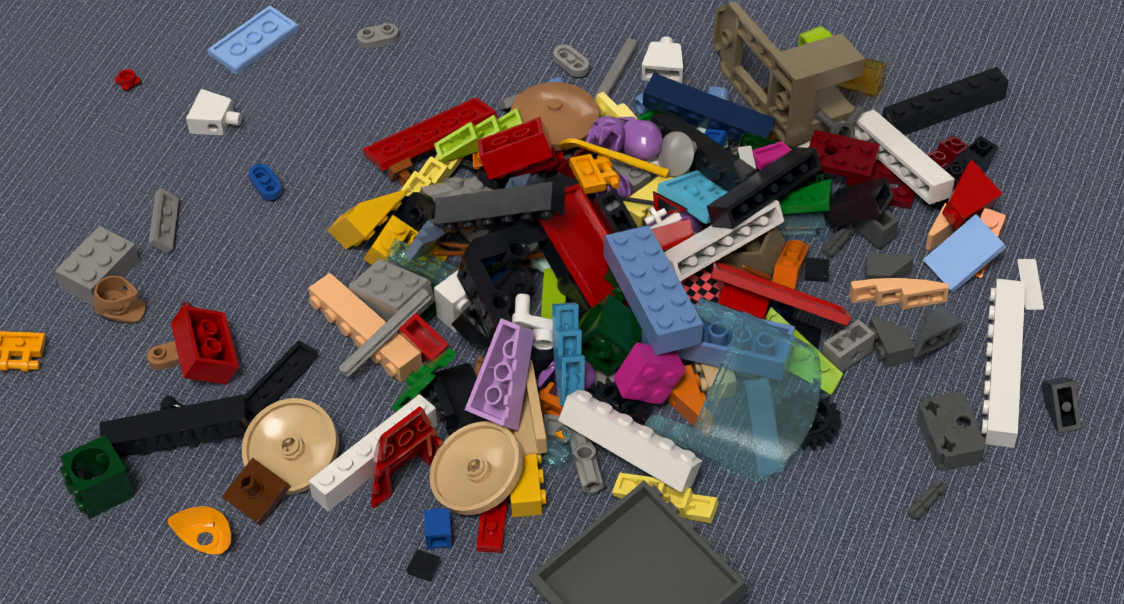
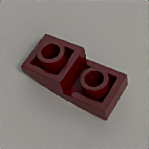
[927,135,968,169]

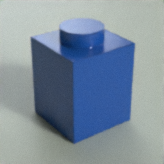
[424,508,452,549]

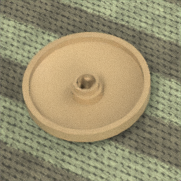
[242,398,339,495]
[430,421,523,515]

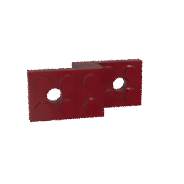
[808,130,916,210]

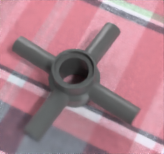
[814,105,865,155]

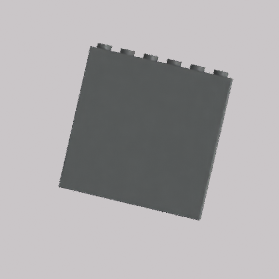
[528,480,748,604]

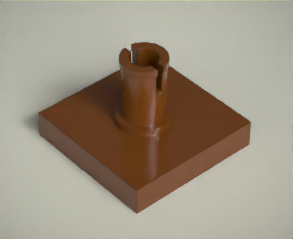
[221,457,291,526]

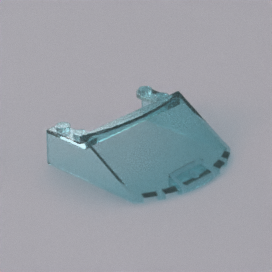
[644,297,821,483]

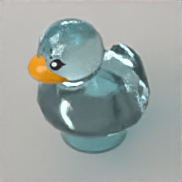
[541,427,572,469]

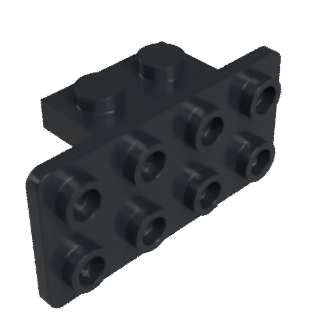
[428,363,492,436]

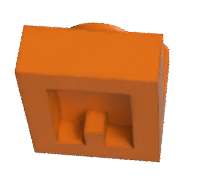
[538,382,564,416]

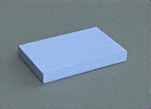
[923,214,1006,293]

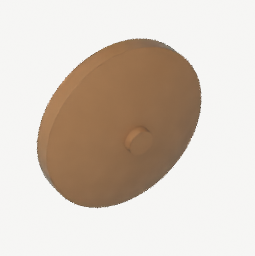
[511,82,599,151]

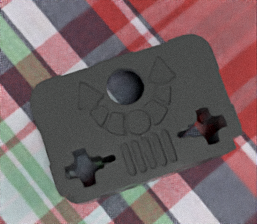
[917,392,986,471]

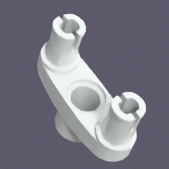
[512,294,553,350]

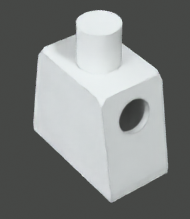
[642,37,683,83]
[186,89,242,135]

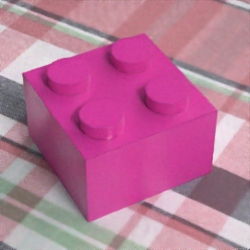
[613,342,686,405]

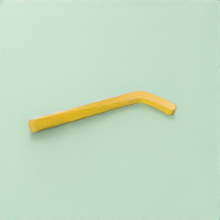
[558,138,669,178]

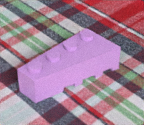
[465,318,535,431]

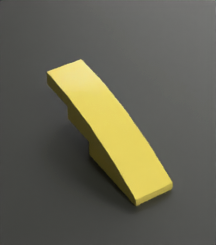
[394,154,465,212]
[612,473,719,524]

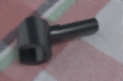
[160,396,186,410]

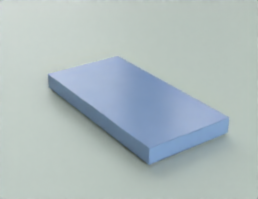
[208,6,299,74]

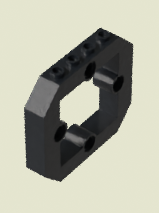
[457,219,591,370]

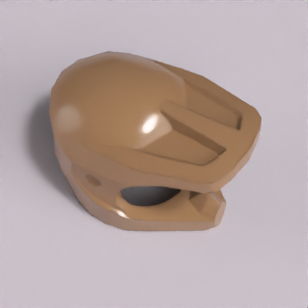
[92,276,146,323]

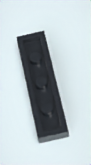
[244,340,318,418]

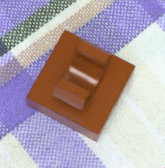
[387,158,413,187]

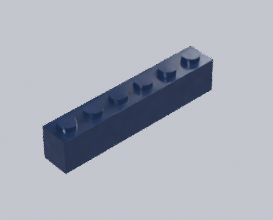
[642,73,776,142]

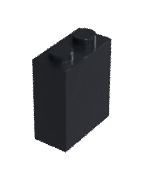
[823,177,894,228]

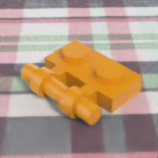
[569,154,620,194]
[0,331,47,372]

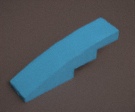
[552,303,585,406]

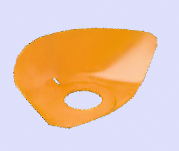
[167,506,231,555]

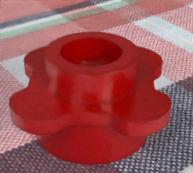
[115,69,140,90]

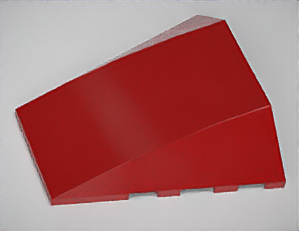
[371,406,443,509]

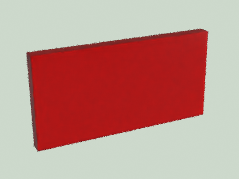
[538,184,631,309]
[711,261,851,326]

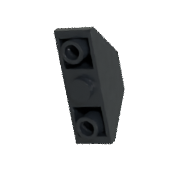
[944,136,999,185]

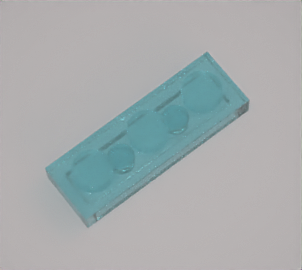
[385,238,457,285]

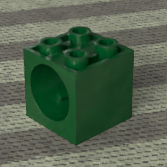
[578,294,642,376]
[59,435,134,519]

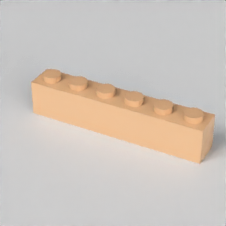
[308,273,422,382]

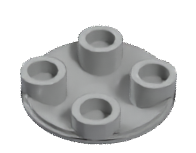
[657,131,697,177]

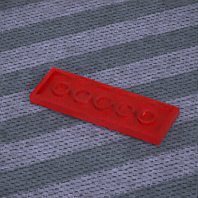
[362,97,498,171]

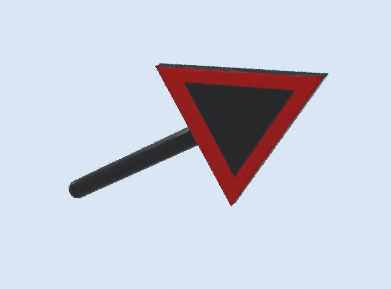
[620,191,688,215]

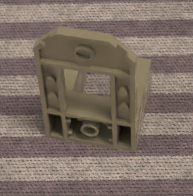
[712,1,865,147]

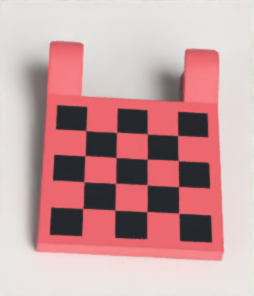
[680,269,724,309]

